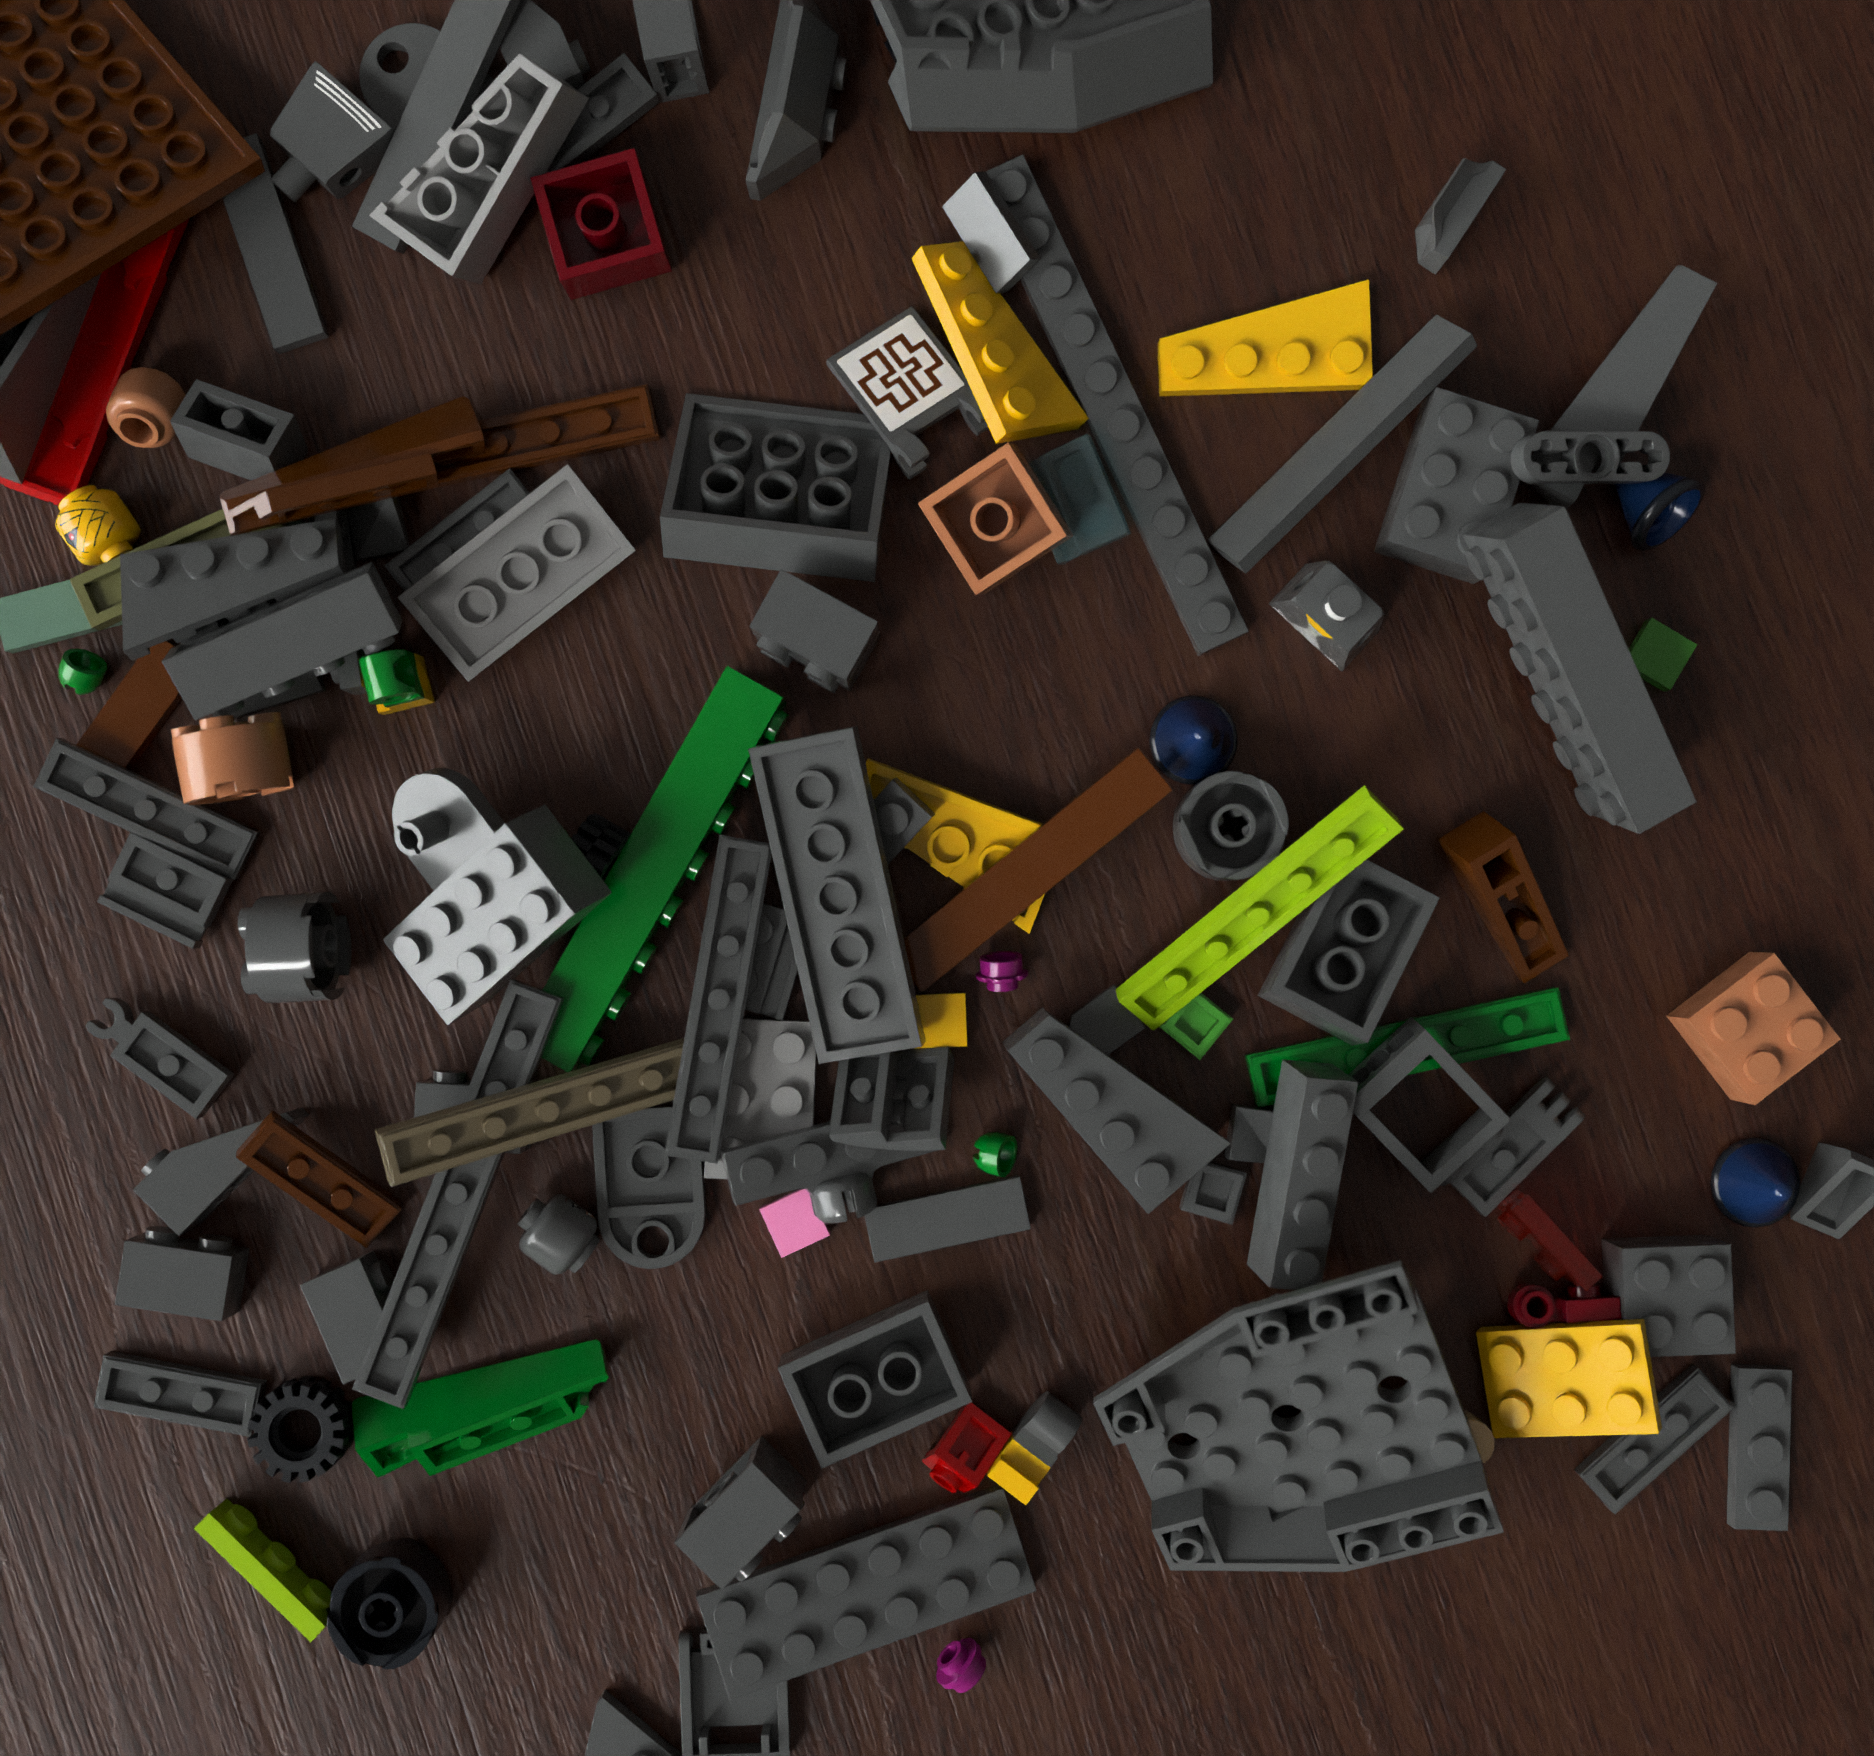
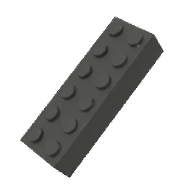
[1462,503,1697,834]

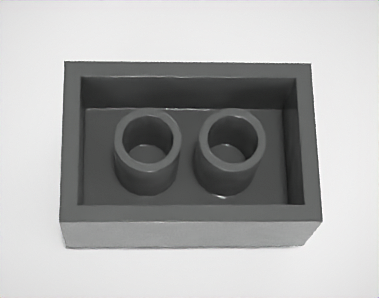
[1374,387,1539,584]
[1257,859,1440,1046]
[778,1290,972,1469]

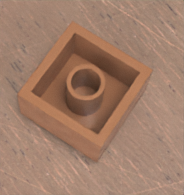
[918,442,1074,595]
[1666,952,1841,1105]

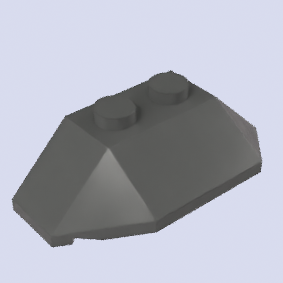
[745,0,848,201]

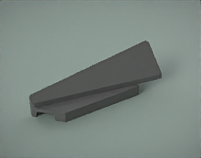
[1531,265,1717,509]

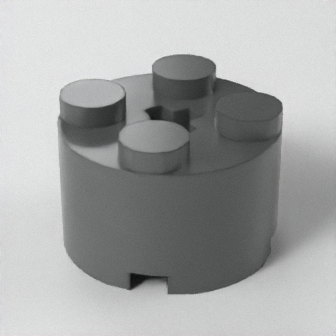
[1172,771,1289,881]
[238,892,352,1003]

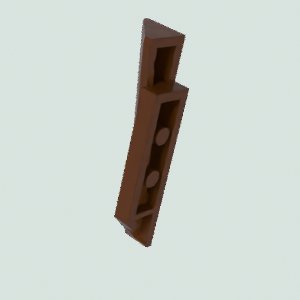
[220,396,485,536]

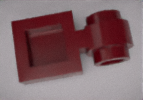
[1507,1283,1622,1328]

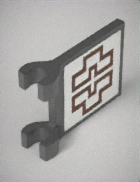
[826,306,989,480]

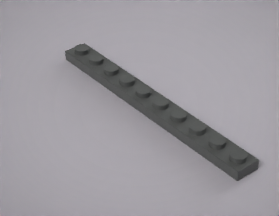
[986,155,1249,656]

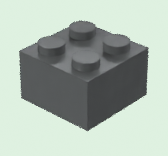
[749,569,881,693]
[1601,1235,1736,1357]
[674,1436,807,1590]

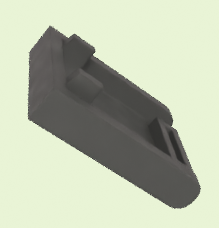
[679,1630,792,1756]

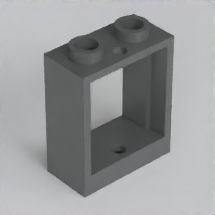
[632,0,710,103]
[1348,1017,1511,1193]

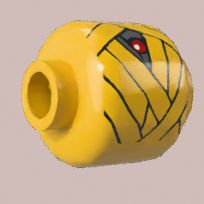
[55,485,141,566]

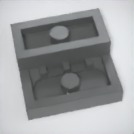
[829,1046,955,1151]

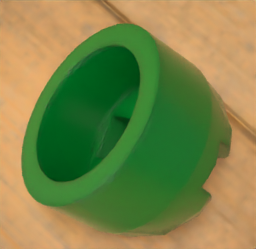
[58,649,107,695]
[973,1132,1017,1177]

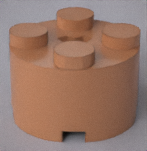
[171,712,294,805]

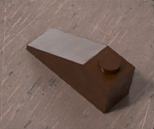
[1439,811,1569,984]

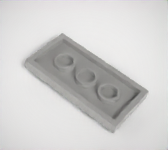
[398,464,636,682]

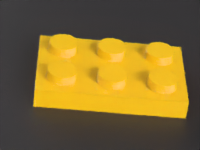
[1476,1319,1662,1438]

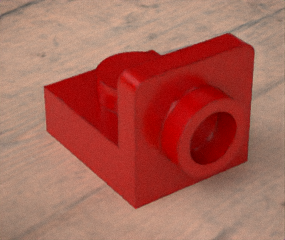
[922,1402,1012,1493]

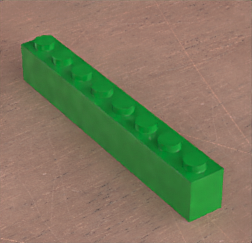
[542,666,789,1072]

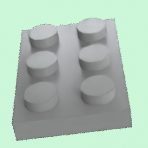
[704,1018,817,1179]

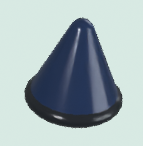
[1614,472,1705,551]
[1149,695,1238,785]
[1710,1137,1800,1228]

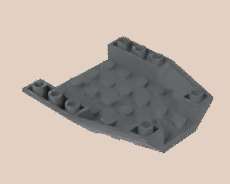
[870,0,1213,133]
[1093,1261,1504,1572]

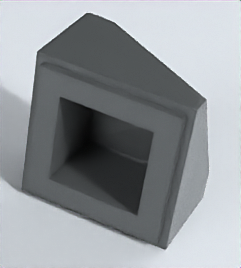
[1224,1104,1273,1163]

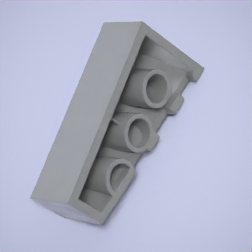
[369,53,589,284]

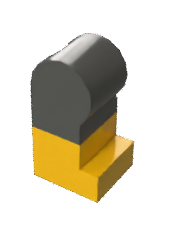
[987,1391,1083,1505]

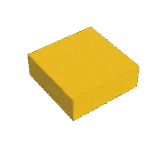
[916,993,967,1048]

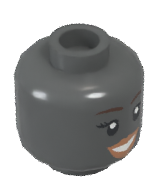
[517,1194,600,1275]

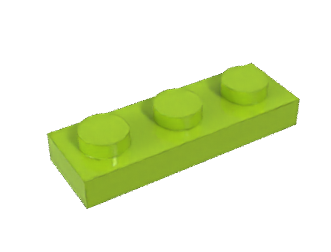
[194,1498,332,1642]

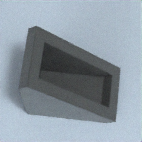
[1790,1142,1874,1239]

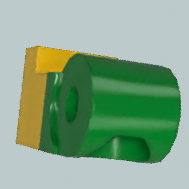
[359,649,435,715]

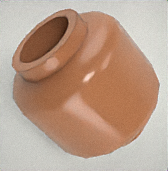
[106,367,186,448]

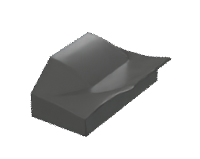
[1415,158,1506,275]

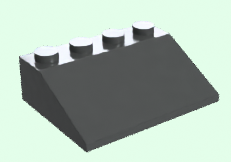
[660,393,891,582]

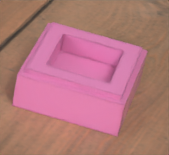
[759,1189,831,1258]

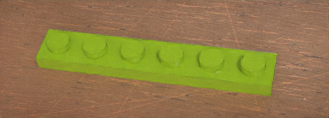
[1115,785,1404,1031]

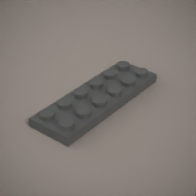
[748,726,926,1064]
[696,1485,1037,1701]

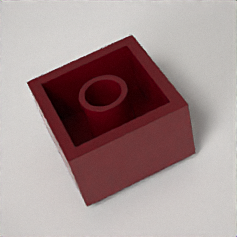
[530,148,672,300]

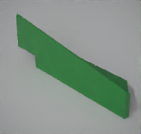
[352,1339,609,1478]

